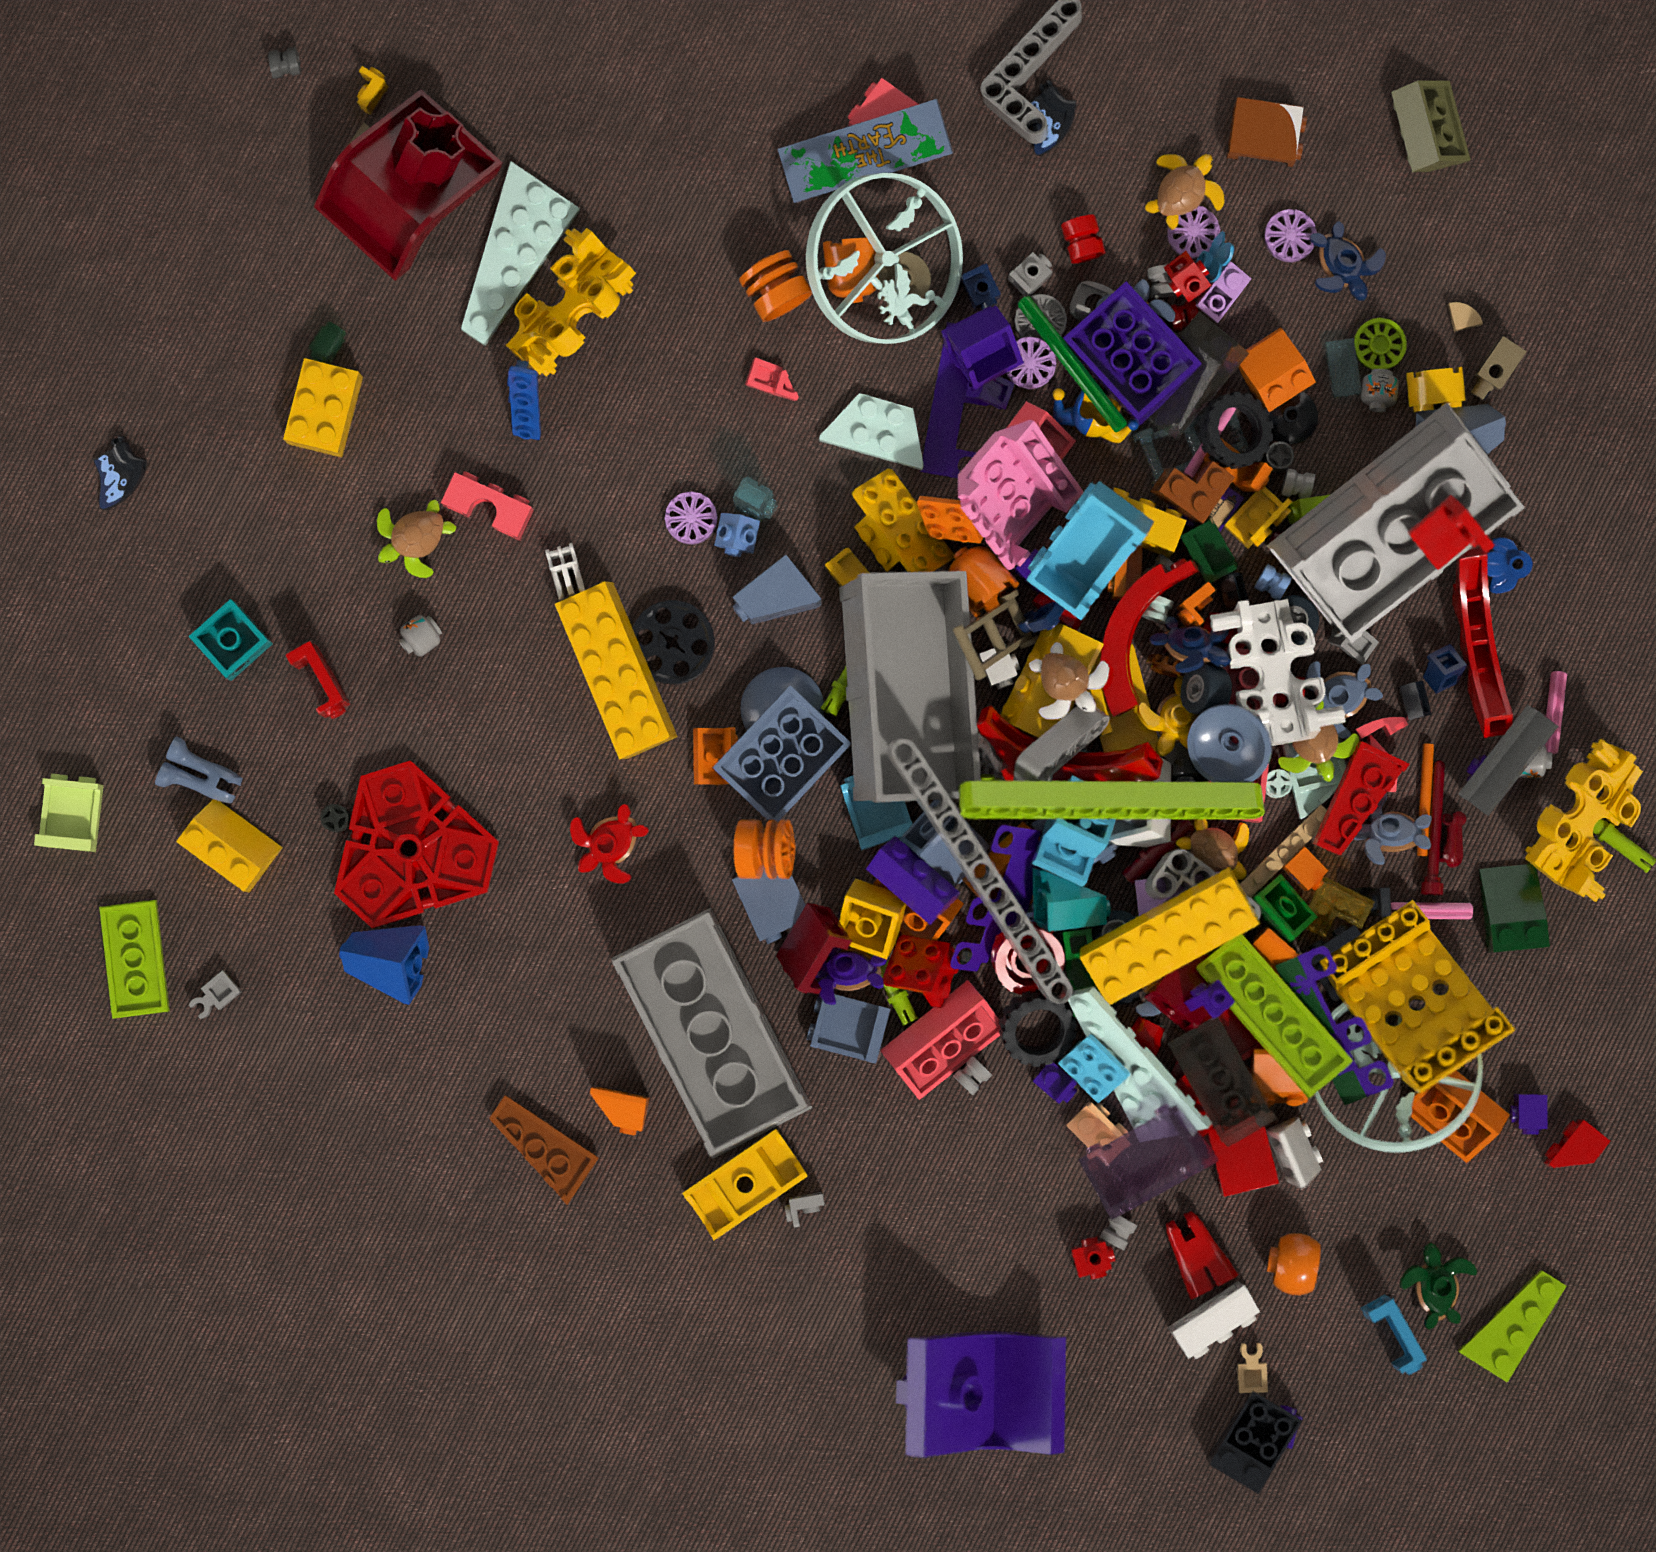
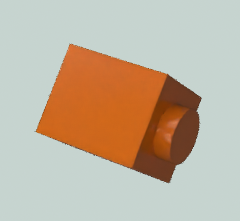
[1282,847,1328,891]

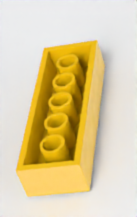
[555,581,678,759]
[1080,867,1259,1005]

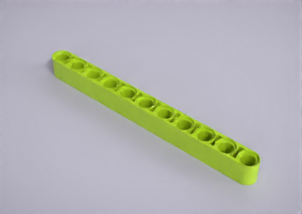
[958,781,1265,819]

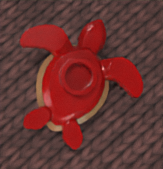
[570,804,649,884]

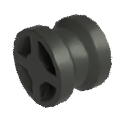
[320,804,351,833]

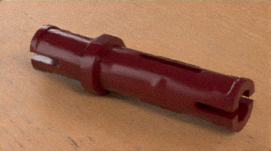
[1121,819,1195,885]

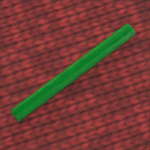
[1018,296,1127,433]

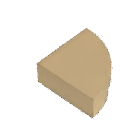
[1448,302,1483,332]

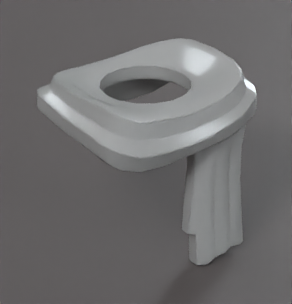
[1070,281,1115,321]

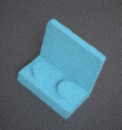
[1058,1034,1130,1103]

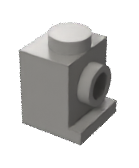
[1008,252,1052,296]

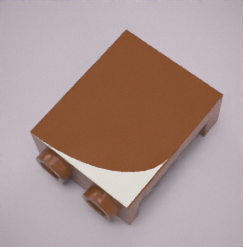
[1227,97,1307,167]

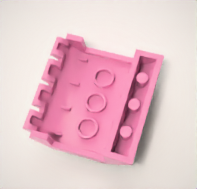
[958,420,1084,570]

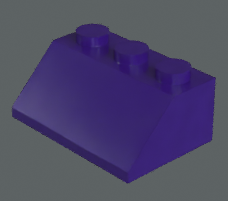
[866,836,960,925]

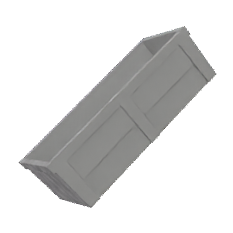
[1267,403,1524,643]
[839,571,981,802]
[611,908,813,1159]

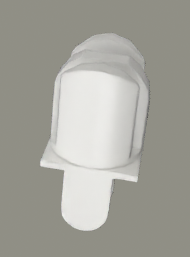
[545,543,585,600]

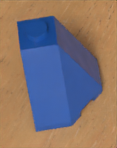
[339,925,429,1005]

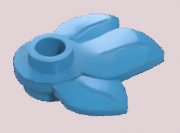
[1196,231,1234,283]

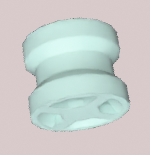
[1142,596,1174,624]
[1265,769,1293,798]

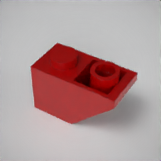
[1544,1119,1610,1168]

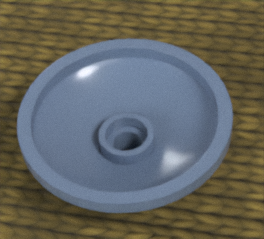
[741,667,824,730]
[1187,704,1272,783]

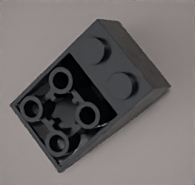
[1207,1391,1302,1494]

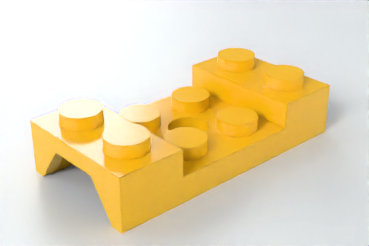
[682,1129,808,1240]

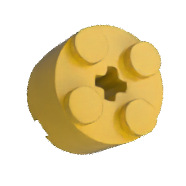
[1406,367,1466,412]

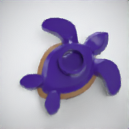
[815,947,888,1005]

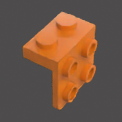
[917,496,983,543]

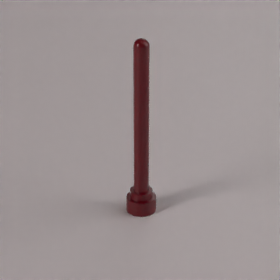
[1420,760,1445,895]

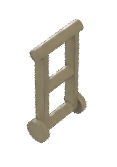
[952,589,1039,680]

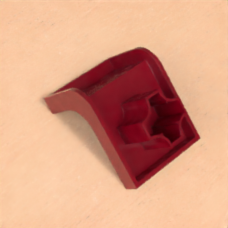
[314,89,503,281]

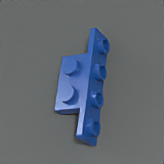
[507,360,541,440]

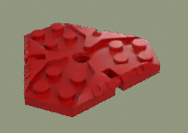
[334,761,499,929]

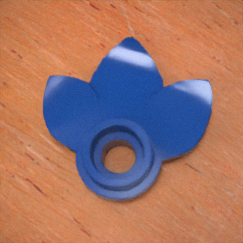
[1487,538,1533,594]

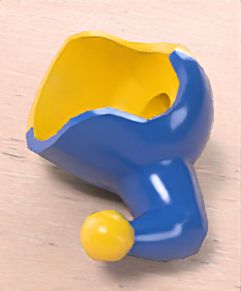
[1053,388,1139,443]

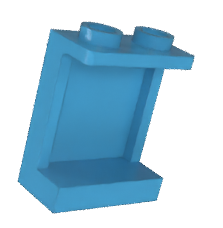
[1360,1294,1427,1375]

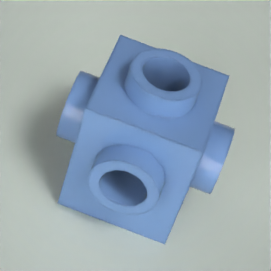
[714,513,760,557]

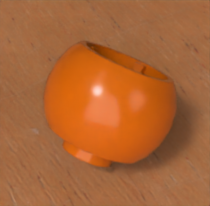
[1267,1233,1321,1295]

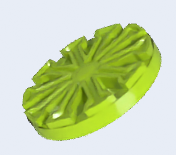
[1353,318,1406,370]

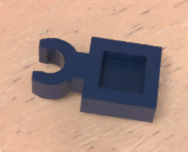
[1017,601,1065,634]

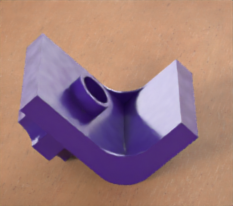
[896,1331,1066,1457]

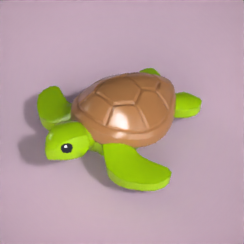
[377,500,456,578]
[1278,700,1359,782]

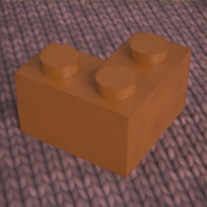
[1150,461,1235,524]

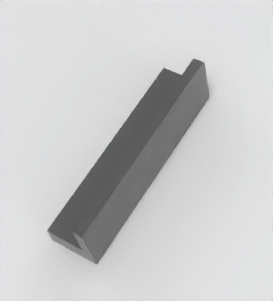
[1458,705,1559,816]

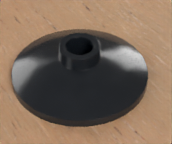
[1268,392,1318,445]

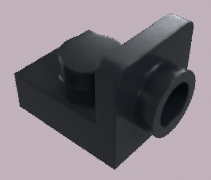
[1347,886,1391,917]

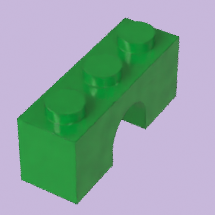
[1061,929,1099,1017]

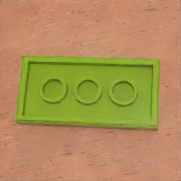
[99,900,170,1019]

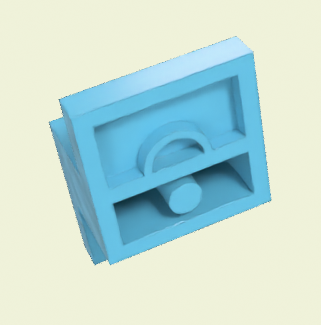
[1032,776,1116,887]

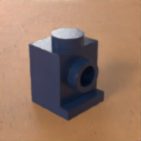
[960,263,1001,310]
[1423,644,1467,694]

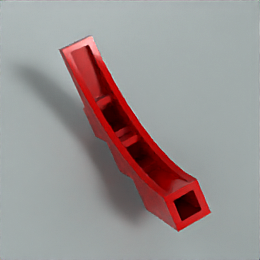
[1452,548,1513,738]
[977,705,1163,782]

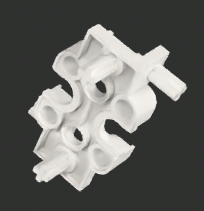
[1210,599,1345,746]

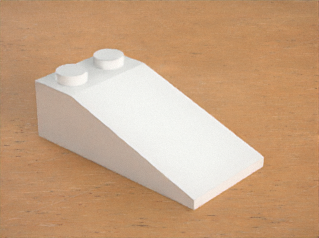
[1266,1117,1323,1188]

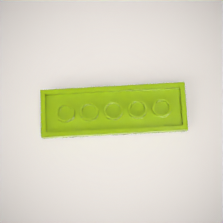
[1196,934,1353,1099]

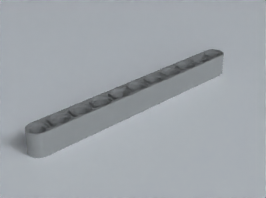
[887,738,1072,1003]

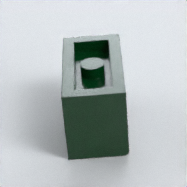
[1180,515,1238,583]

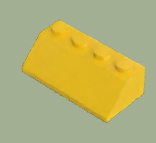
[1001,623,1104,739]

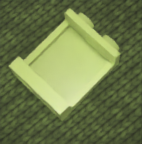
[34,774,104,852]

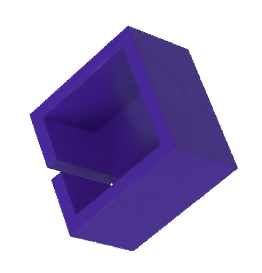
[947,306,1024,389]

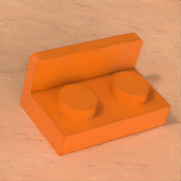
[1177,582,1216,627]

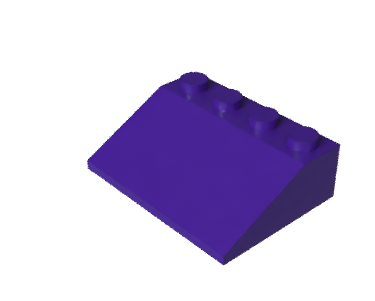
[1063,281,1202,425]

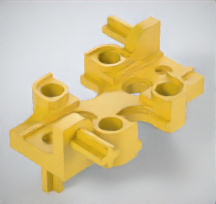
[506,228,636,376]
[1525,739,1643,902]

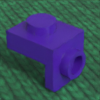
[1184,979,1234,1018]

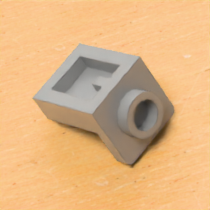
[1328,626,1379,664]
[785,1192,825,1228]

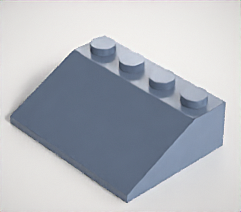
[712,685,851,822]

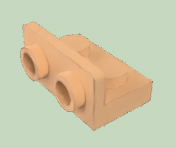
[1066,1102,1131,1166]

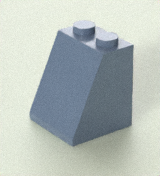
[732,555,822,624]
[899,799,991,887]

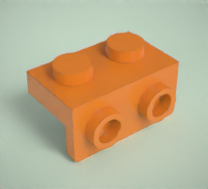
[1107,545,1143,600]
[693,727,738,785]

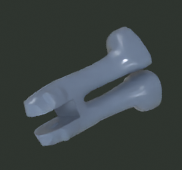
[155,736,243,803]

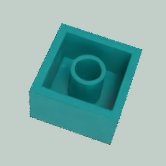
[189,599,273,681]

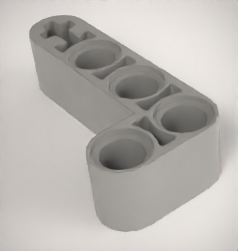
[1013,706,1110,781]
[1145,849,1261,920]

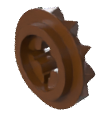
[1146,654,1186,679]

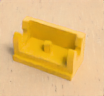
[825,547,869,586]

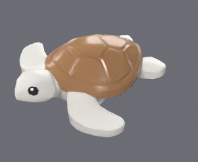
[1029,642,1109,720]

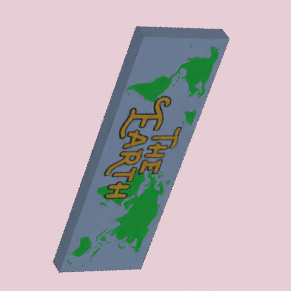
[778,99,953,203]

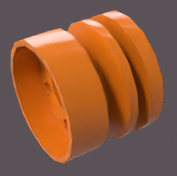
[739,250,813,322]
[734,819,795,879]

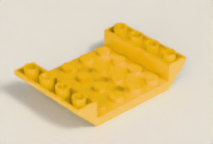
[1320,900,1515,1094]

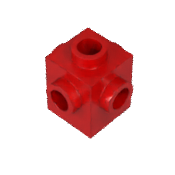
[1163,251,1212,302]
[1070,1236,1115,1279]

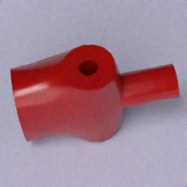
[1130,1017,1165,1057]

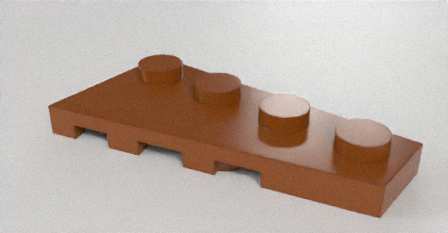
[489,1095,599,1205]

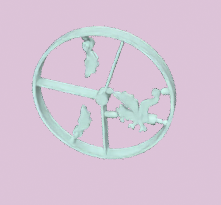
[806,173,963,344]
[1314,1002,1483,1152]

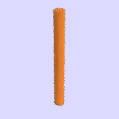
[1417,744,1434,856]

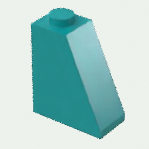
[1033,868,1111,931]

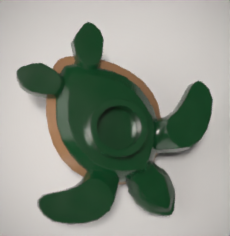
[1399,1243,1477,1330]

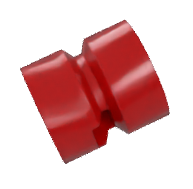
[1061,214,1106,264]

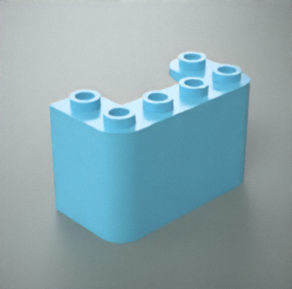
[1026,481,1154,620]

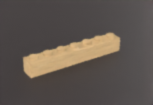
[1240,804,1327,898]

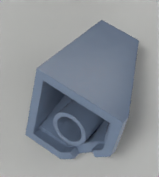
[1416,404,1506,454]

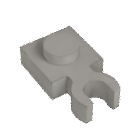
[189,970,242,1019]

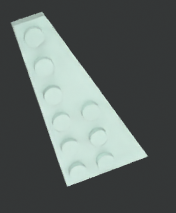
[461,162,580,346]
[1068,987,1213,1141]

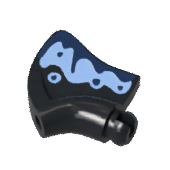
[1030,80,1077,157]
[93,435,147,511]

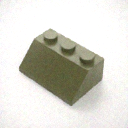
[1391,80,1471,172]

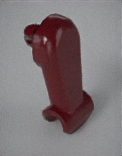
[1439,811,1466,868]

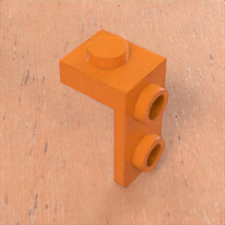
[1203,438,1273,492]

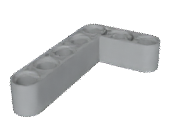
[981,0,1082,144]

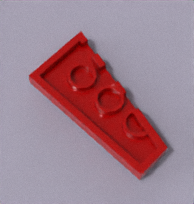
[1313,741,1410,856]

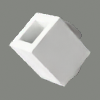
[978,644,1020,690]

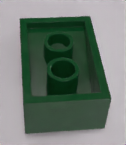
[1479,864,1550,953]

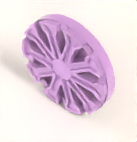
[1167,206,1220,258]
[1264,209,1317,262]
[1006,336,1056,389]
[665,492,717,544]

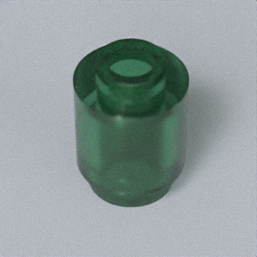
[308,321,347,363]

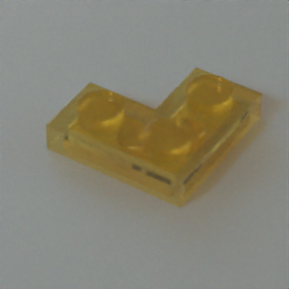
[1306,877,1375,938]

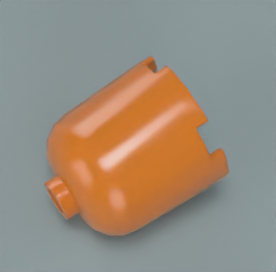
[823,238,879,303]
[949,546,1019,617]

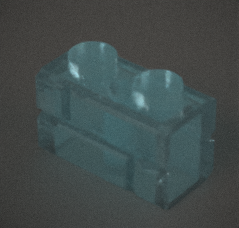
[733,477,778,522]

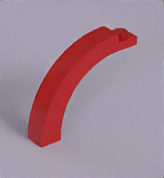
[1100,558,1199,717]

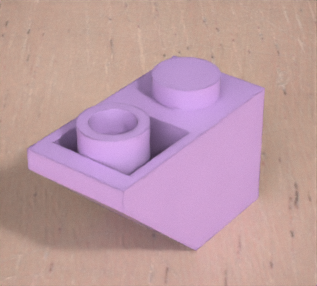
[1195,261,1251,323]

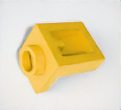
[357,66,388,114]

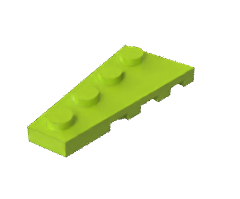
[1457,1270,1566,1382]

